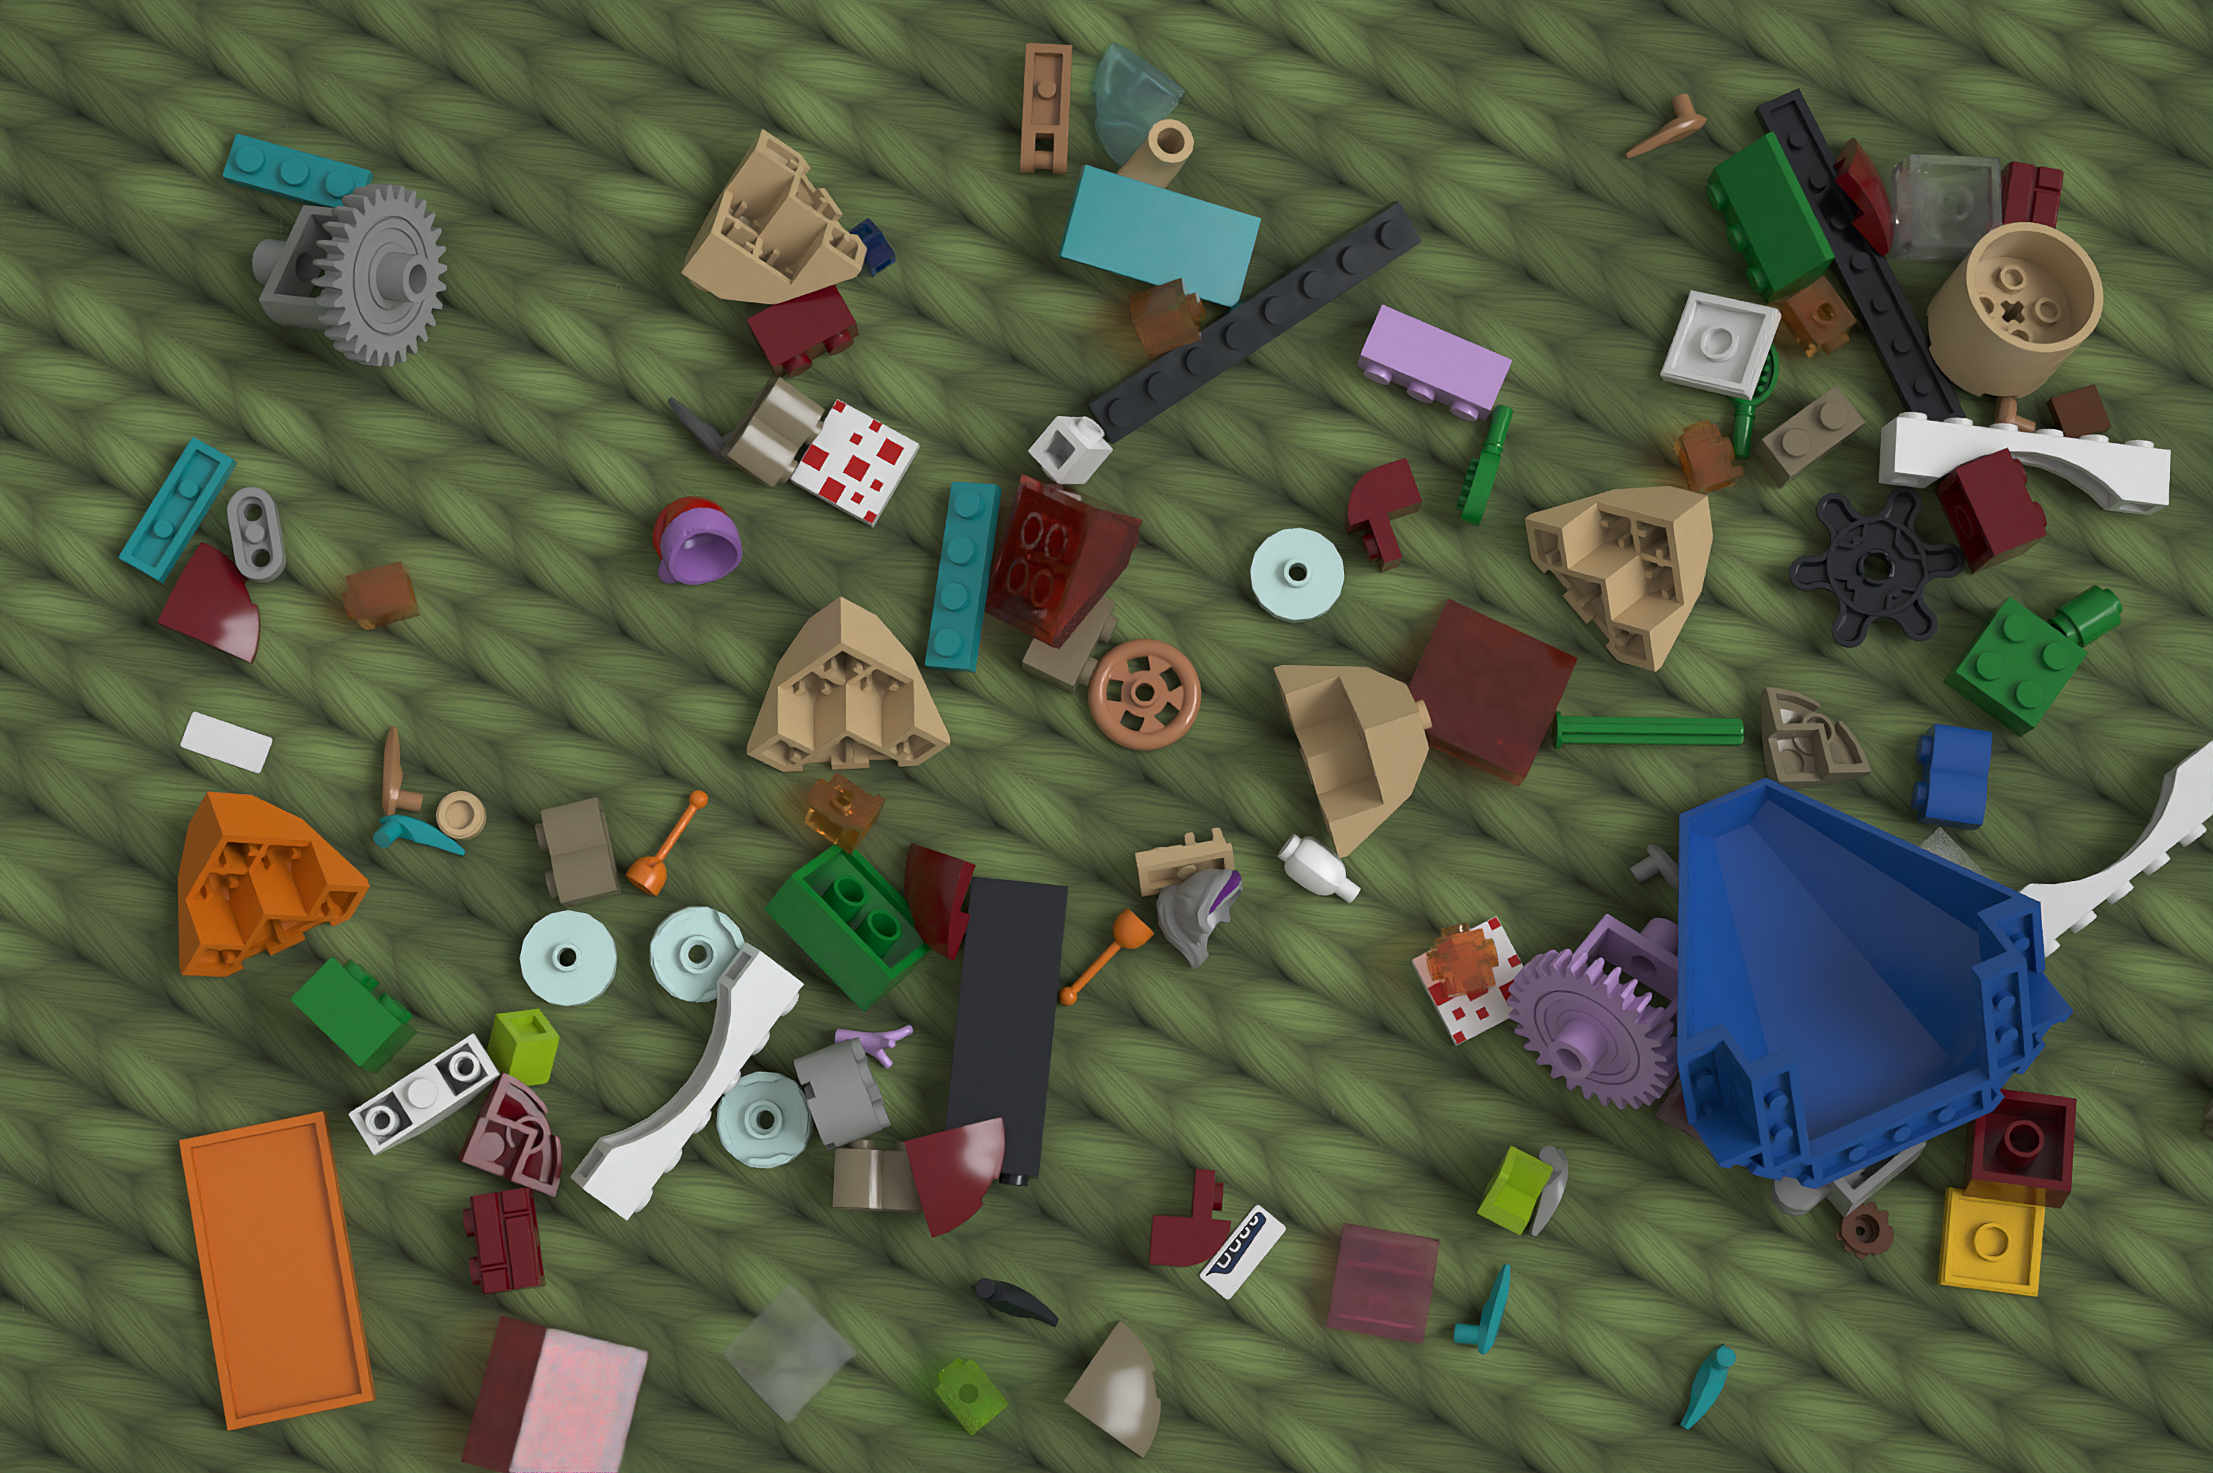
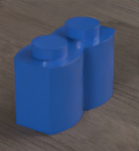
[1911,724,1992,831]

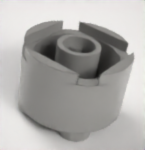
[793,1037,891,1151]

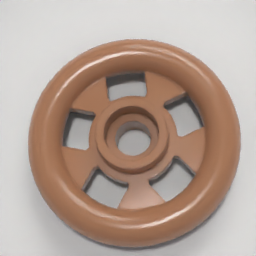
[1088,639,1201,751]

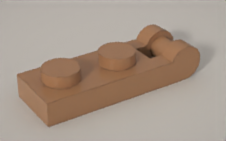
[1020,43,1072,175]

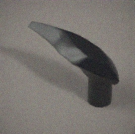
[972,1278,1059,1327]

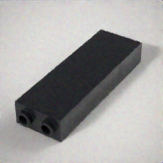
[945,877,1068,1186]

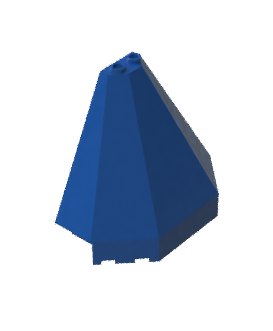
[1677,777,2073,1189]

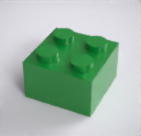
[1943,596,2088,737]
[290,957,417,1074]

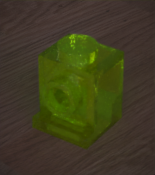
[935,1357,1010,1436]

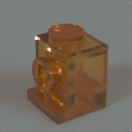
[1674,420,1744,495]
[804,772,886,855]

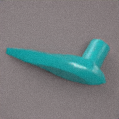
[373,815,466,857]
[1454,1264,1510,1355]
[1680,1343,1736,1429]

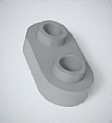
[227,487,286,583]

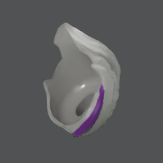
[1156,868,1243,969]

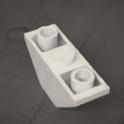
[348,1033,500,1156]

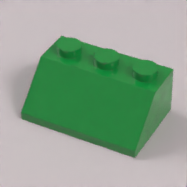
[1706,131,1835,305]
[764,837,933,1012]

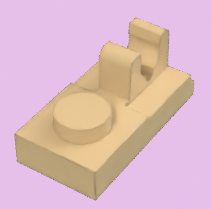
[1135,828,1235,897]

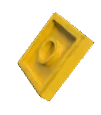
[1937,1187,2045,1297]

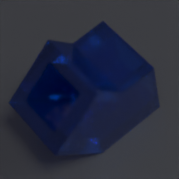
[848,218,896,277]

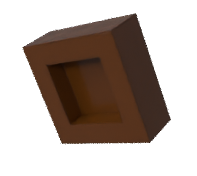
[2047,384,2111,439]

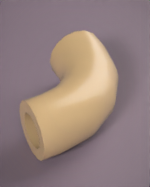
[1116,119,1194,189]

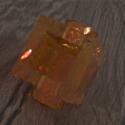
[1779,276,1857,358]
[1425,923,1499,1000]

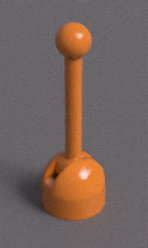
[624,790,708,897]
[1058,907,1155,1006]

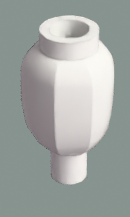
[1277,834,1361,904]

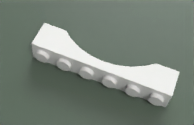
[1879,412,2171,516]
[2017,740,2213,958]
[570,942,804,1220]

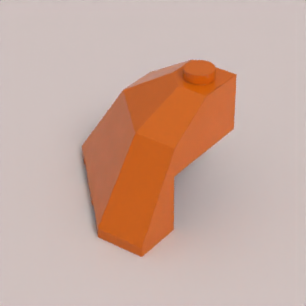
[178,791,370,977]

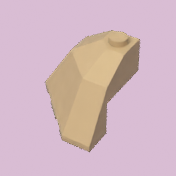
[681,129,867,305]
[1525,486,1713,672]
[747,596,950,772]
[1273,665,1432,859]

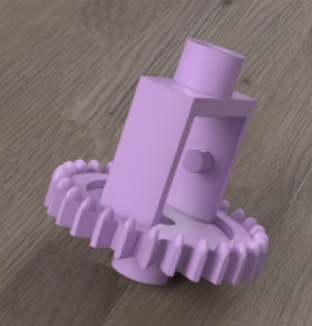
[1507,914,1679,1109]

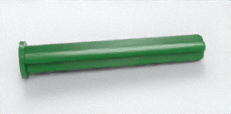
[1552,711,1744,749]

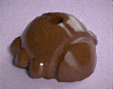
[1835,1202,1894,1260]

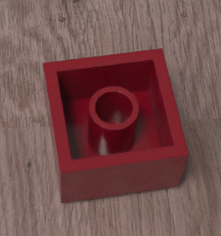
[1934,447,2047,575]
[1963,1089,2077,1209]

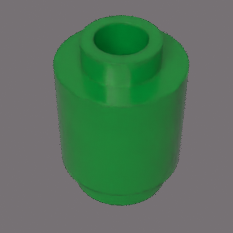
[2048,585,2123,648]

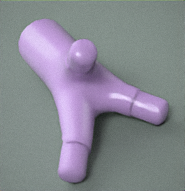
[835,1025,913,1069]

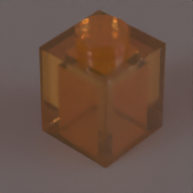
[1129,277,1206,358]
[342,561,421,630]

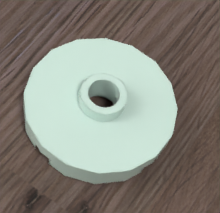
[1250,528,1345,623]
[649,906,745,1002]
[520,910,617,1007]
[716,1072,814,1168]

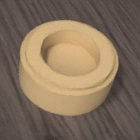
[436,791,486,841]

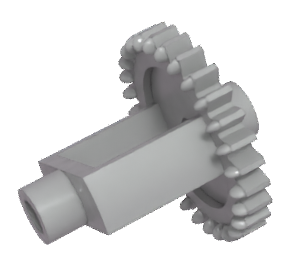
[252,183,447,367]

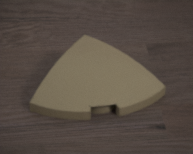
[1761,687,1871,788]
[1063,1320,1161,1458]

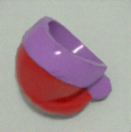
[652,496,743,585]

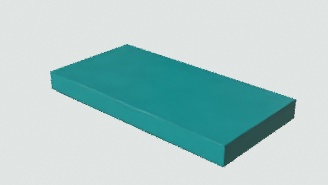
[1057,165,1261,308]

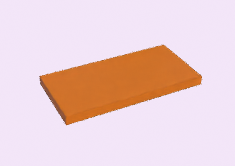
[179,1111,376,1431]

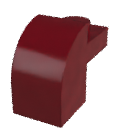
[1345,458,1422,573]
[1148,1169,1231,1268]

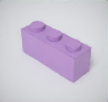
[1356,304,1512,422]

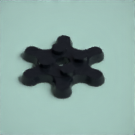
[1788,486,1965,648]

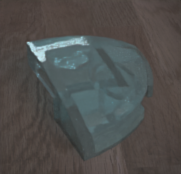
[1092,42,1185,167]

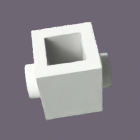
[1028,416,1113,484]

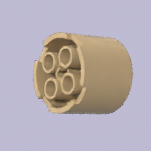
[1926,222,2104,399]

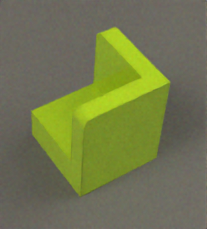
[487,1008,560,1086]
[1477,1145,1553,1235]

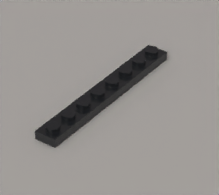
[1754,88,1966,422]
[1085,201,1422,444]

